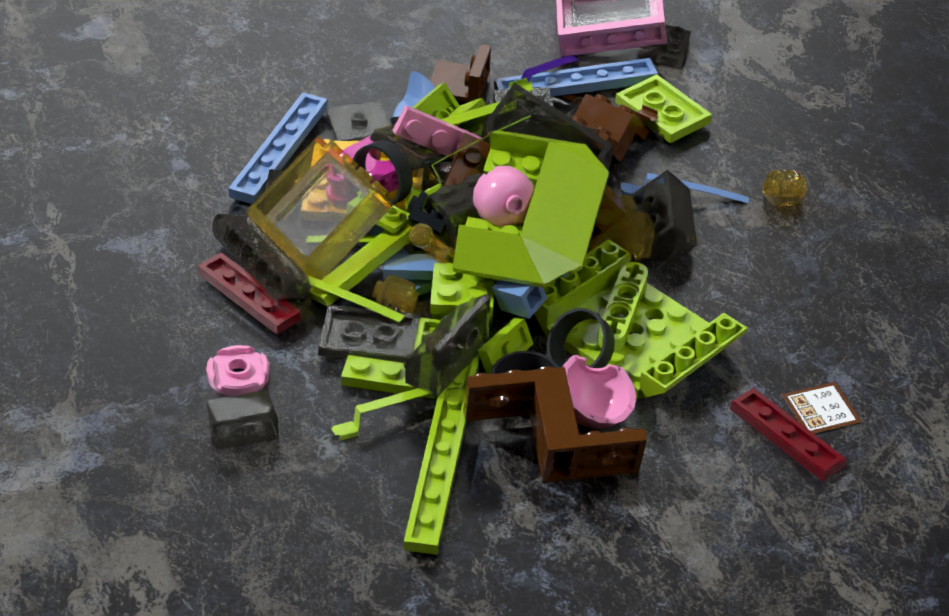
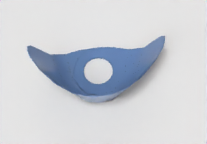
[390,71,435,125]

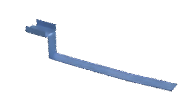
[621,173,749,204]

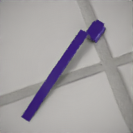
[504,55,579,100]

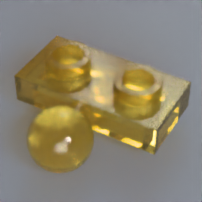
[409,223,455,264]

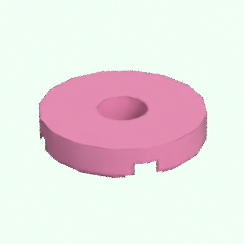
[206,345,270,397]

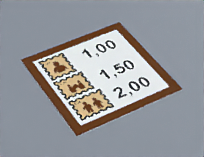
[781,382,862,434]

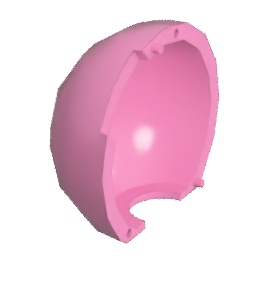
[563,355,636,429]

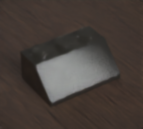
[624,169,697,261]
[403,294,490,398]

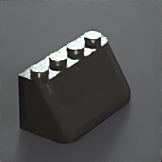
[487,82,613,170]

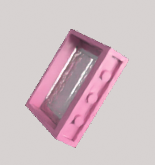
[556,0,667,57]

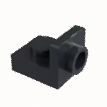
[407,191,448,237]

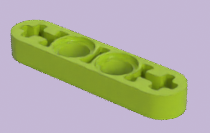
[597,262,648,351]

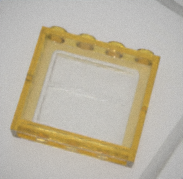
[245,136,393,280]

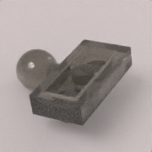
[640,25,691,70]

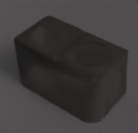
[207,390,279,449]

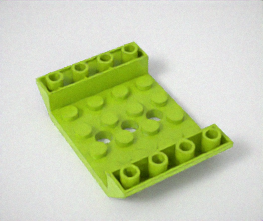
[534,239,748,399]

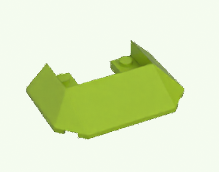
[453,130,609,288]

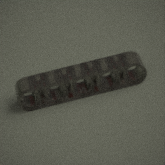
[212,214,310,300]

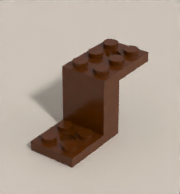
[463,366,647,483]

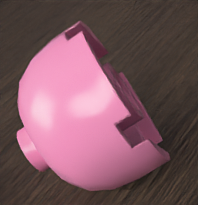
[473,166,535,227]

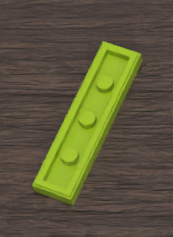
[308,225,417,306]

